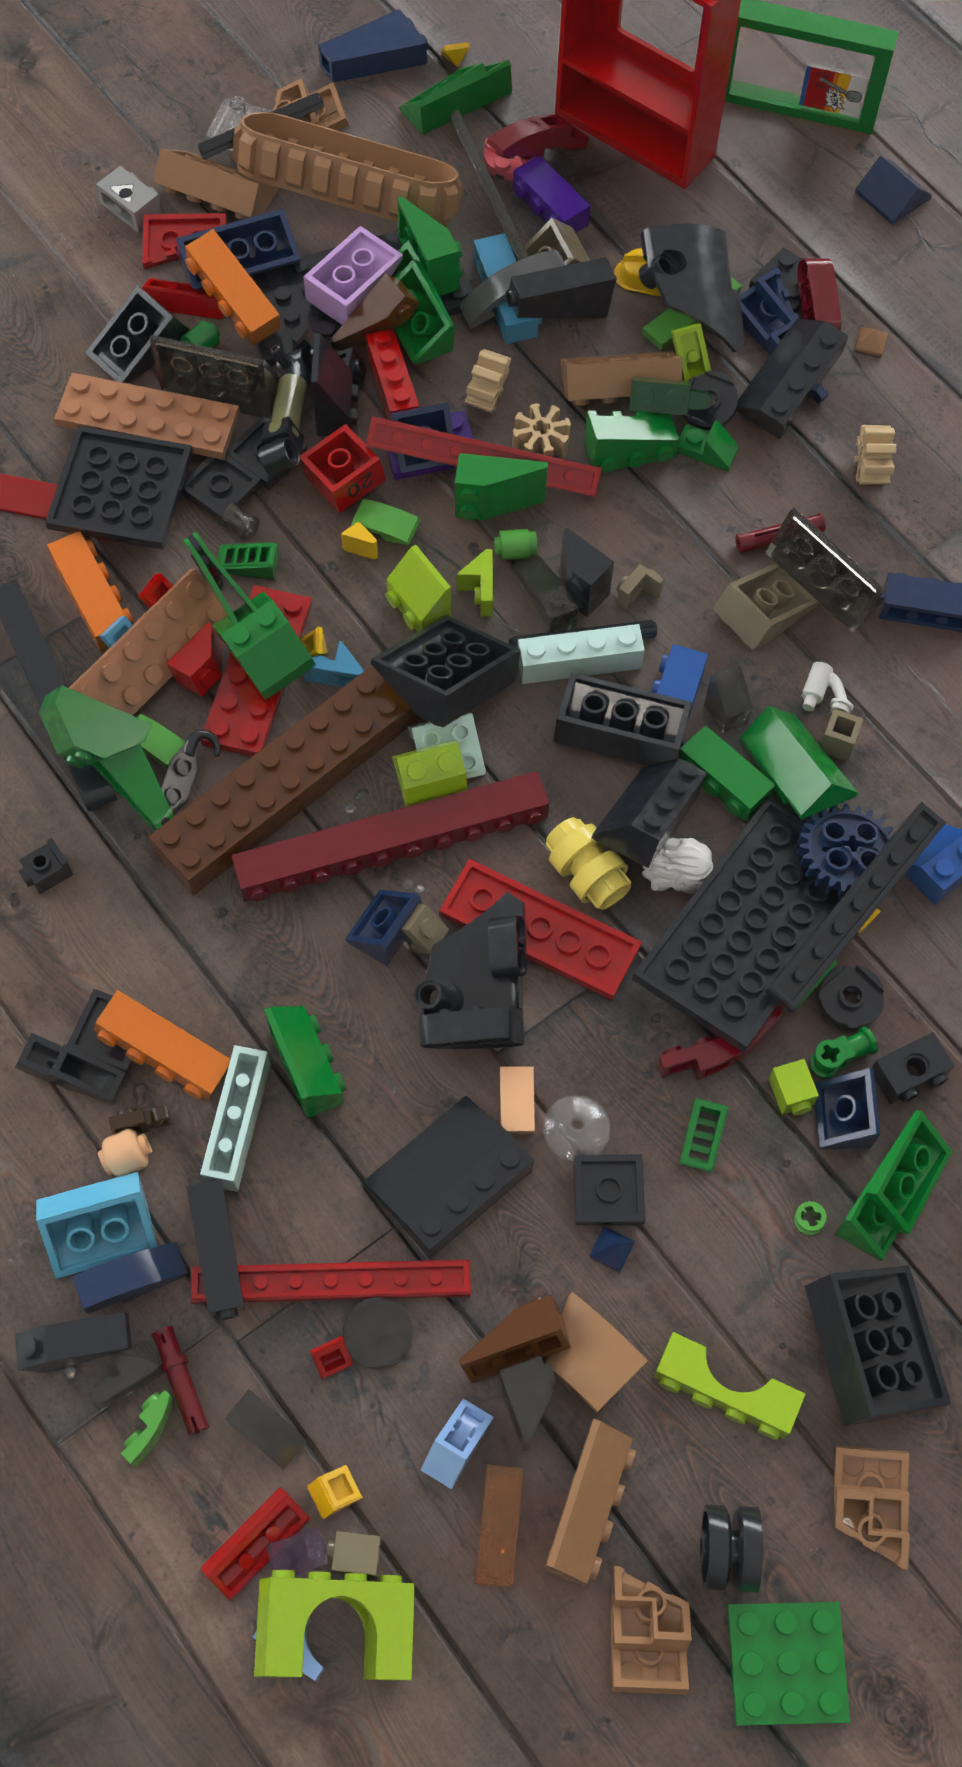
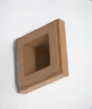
[854,326,888,357]

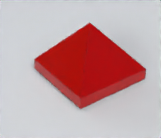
[310,1336,354,1379]

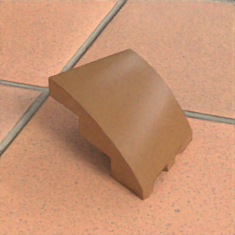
[272,78,350,131]
[545,1292,648,1414]
[834,1445,910,1569]
[611,1566,692,1695]

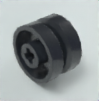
[699,1504,763,1593]

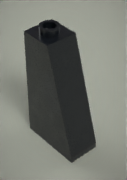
[506,257,617,318]
[186,1179,245,1321]

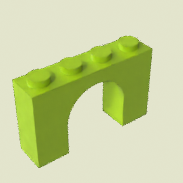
[254,1570,414,1681]

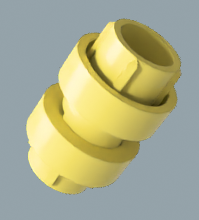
[546,817,631,910]

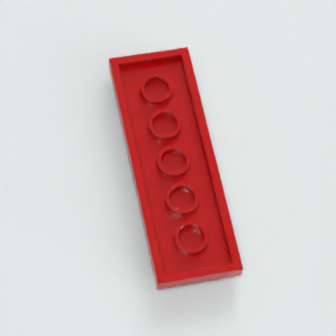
[201,585,312,757]
[439,859,642,1001]

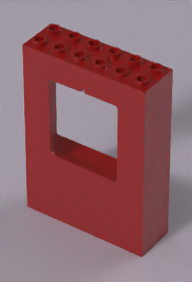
[555,0,741,189]

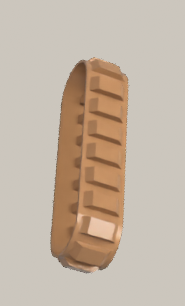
[233,112,463,227]

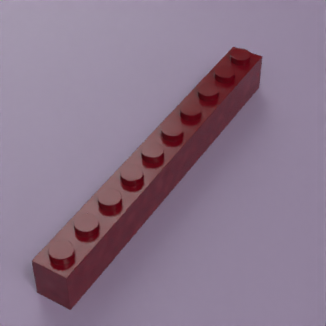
[231,771,550,902]

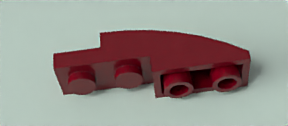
[486,114,590,159]
[657,1006,783,1081]

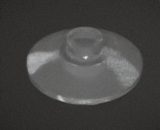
[543,1095,610,1161]

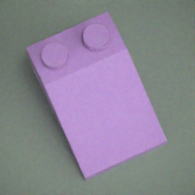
[303,226,403,325]

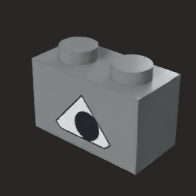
[96,166,162,233]

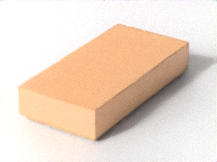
[500,1067,535,1134]

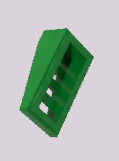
[217,542,279,579]
[679,1098,729,1173]

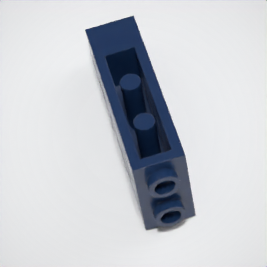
[318,9,429,82]

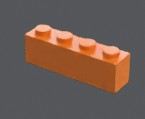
[185,229,281,346]
[47,532,135,652]
[94,990,231,1101]

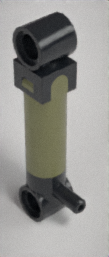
[259,345,313,474]

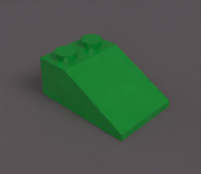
[397,197,463,296]
[455,453,548,520]

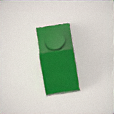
[677,420,739,471]

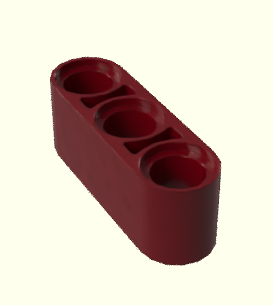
[797,258,842,331]

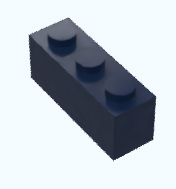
[879,572,962,632]

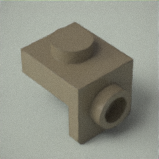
[616,564,664,610]
[401,904,449,954]

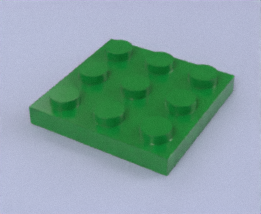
[727,1602,850,1726]

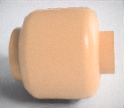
[98,1128,152,1177]

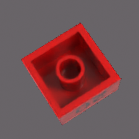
[300,424,386,514]

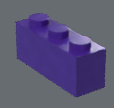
[513,155,591,233]

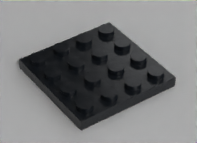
[45,426,193,550]

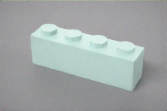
[518,624,645,684]
[200,1045,271,1192]

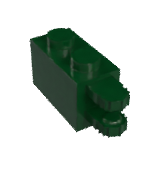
[629,377,713,415]

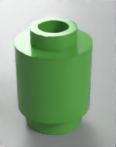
[494,529,538,561]

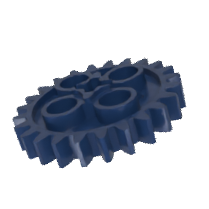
[796,804,893,899]

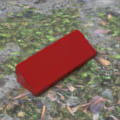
[142,278,224,320]
[0,473,58,519]
[201,1487,311,1601]

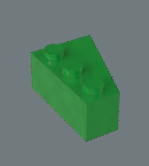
[584,411,679,473]

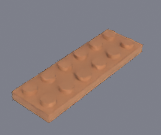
[54,373,240,460]
[69,568,226,716]

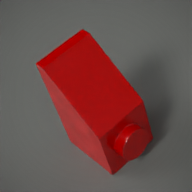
[166,622,222,697]

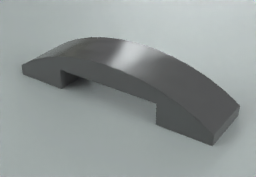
[460,250,565,329]

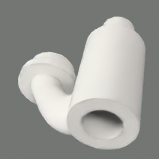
[801,662,853,714]

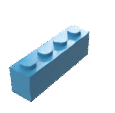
[473,233,542,344]

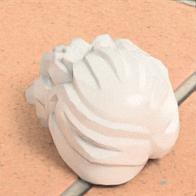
[642,838,713,894]

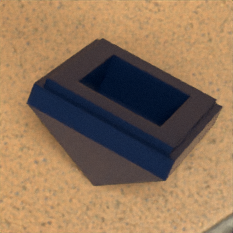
[589,1226,635,1273]

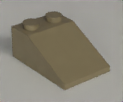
[712,560,821,650]

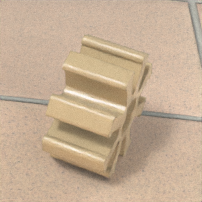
[464,349,511,414]
[512,403,571,459]
[854,425,896,485]

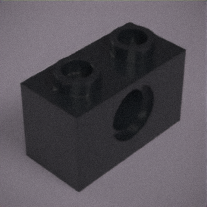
[871,1032,954,1105]

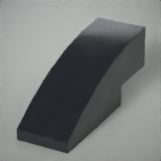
[15,1033,126,1103]

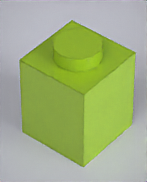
[768,1059,819,1116]

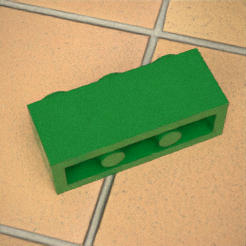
[678,725,775,822]

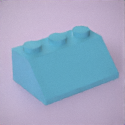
[36,1172,157,1279]

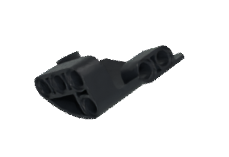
[639,223,745,353]
[414,892,527,1049]

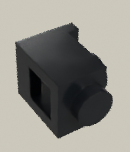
[18,838,73,894]

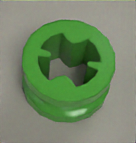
[794,1201,827,1236]

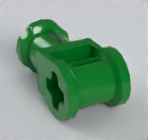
[809,1026,878,1079]

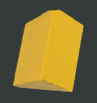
[341,522,378,560]
[308,1465,363,1519]

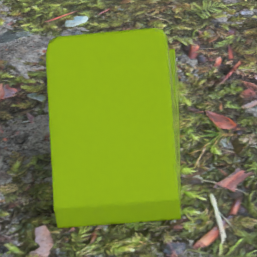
[671,323,711,381]
[456,549,493,616]

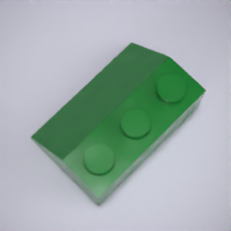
[264,1006,347,1119]

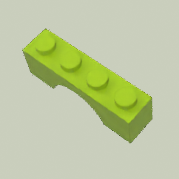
[653,1332,806,1440]

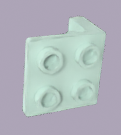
[407,712,486,779]

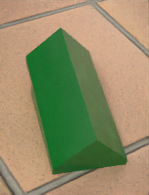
[399,59,512,135]
[392,240,455,365]
[740,705,858,819]
[834,1110,953,1261]

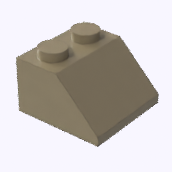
[517,218,590,265]

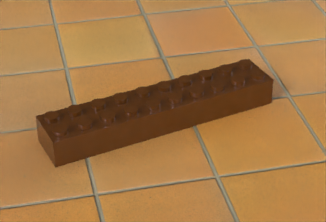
[148,666,422,896]

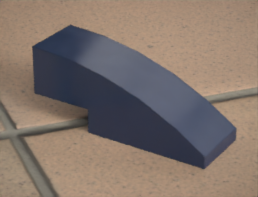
[72,1242,189,1314]

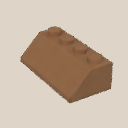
[153,149,279,220]
[560,351,682,405]
[543,1419,636,1586]

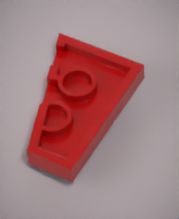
[142,213,227,269]

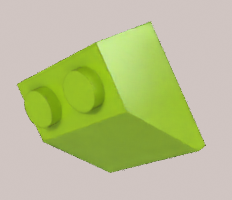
[386,545,451,632]
[392,740,468,807]

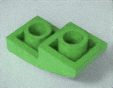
[351,499,421,545]
[137,714,185,769]
[121,1390,175,1468]

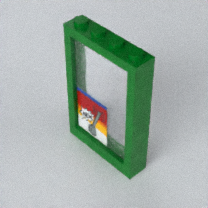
[725,0,899,134]

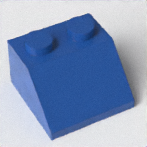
[905,824,962,905]

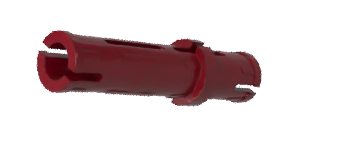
[735,513,826,553]
[151,1326,210,1436]

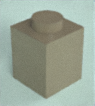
[820,709,863,762]
[326,1531,382,1578]

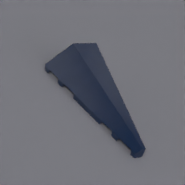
[739,267,829,404]

